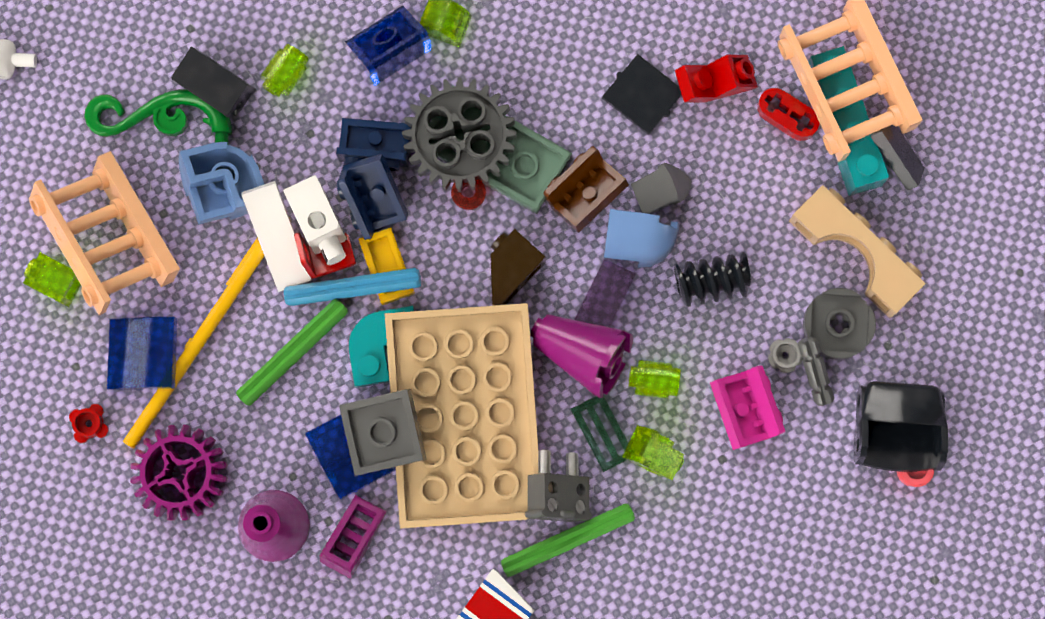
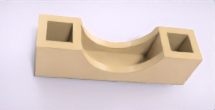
[789,185,926,318]

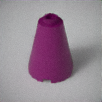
[530,314,633,398]
[238,490,310,562]

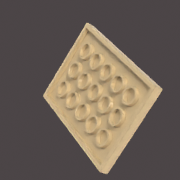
[385,303,539,529]

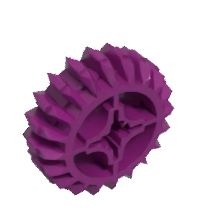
[130,424,228,521]

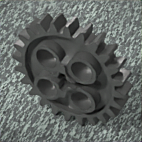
[402,77,517,192]

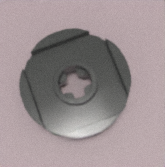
[803,288,876,360]

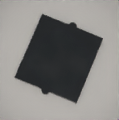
[602,54,682,135]

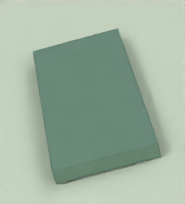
[429,85,572,214]

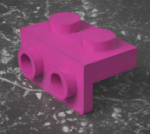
[710,365,785,450]

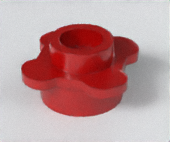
[69,404,109,443]

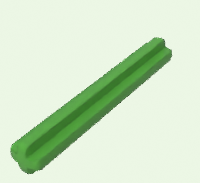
[236,299,348,406]
[501,503,635,577]

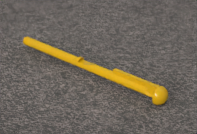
[123,217,291,449]

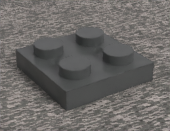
[339,389,427,476]

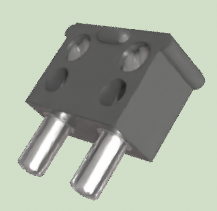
[525,449,592,522]

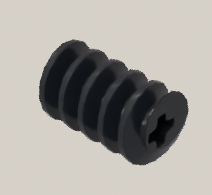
[674,252,751,307]

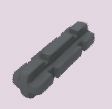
[798,337,834,406]

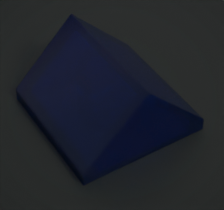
[345,5,432,86]

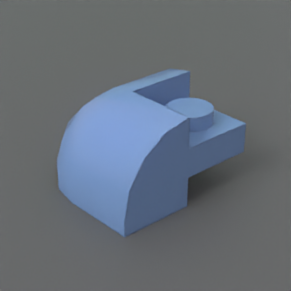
[178,142,264,225]
[604,209,679,268]

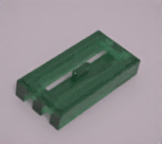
[570,395,635,473]

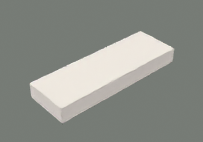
[241,181,312,292]

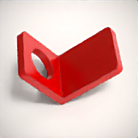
[294,232,356,279]

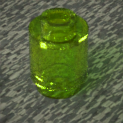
[260,44,309,97]
[628,360,681,399]

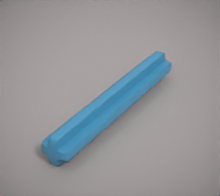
[284,268,421,306]

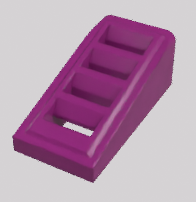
[319,495,386,579]

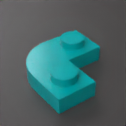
[349,305,414,388]

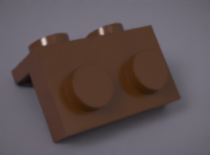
[543,146,629,233]

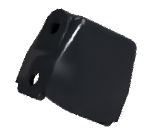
[854,381,948,472]

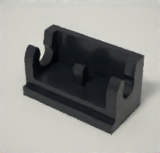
[171,46,256,117]

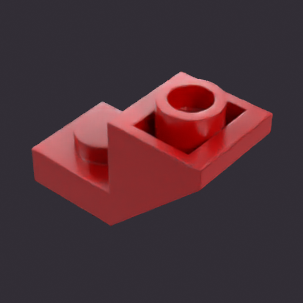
[675,54,758,103]

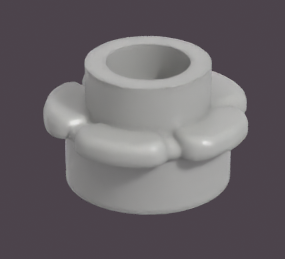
[768,338,803,373]

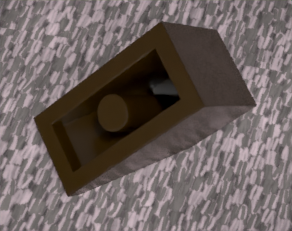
[490,229,546,306]

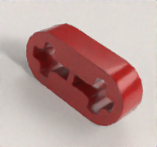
[757,88,820,141]

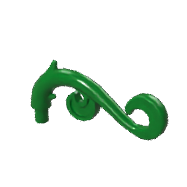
[84,89,232,145]

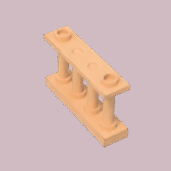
[778,0,922,162]
[29,151,180,315]

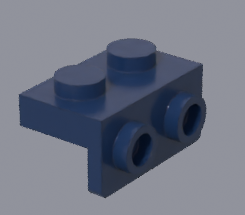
[336,118,412,171]
[336,154,408,240]

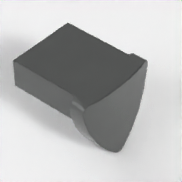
[631,163,692,214]

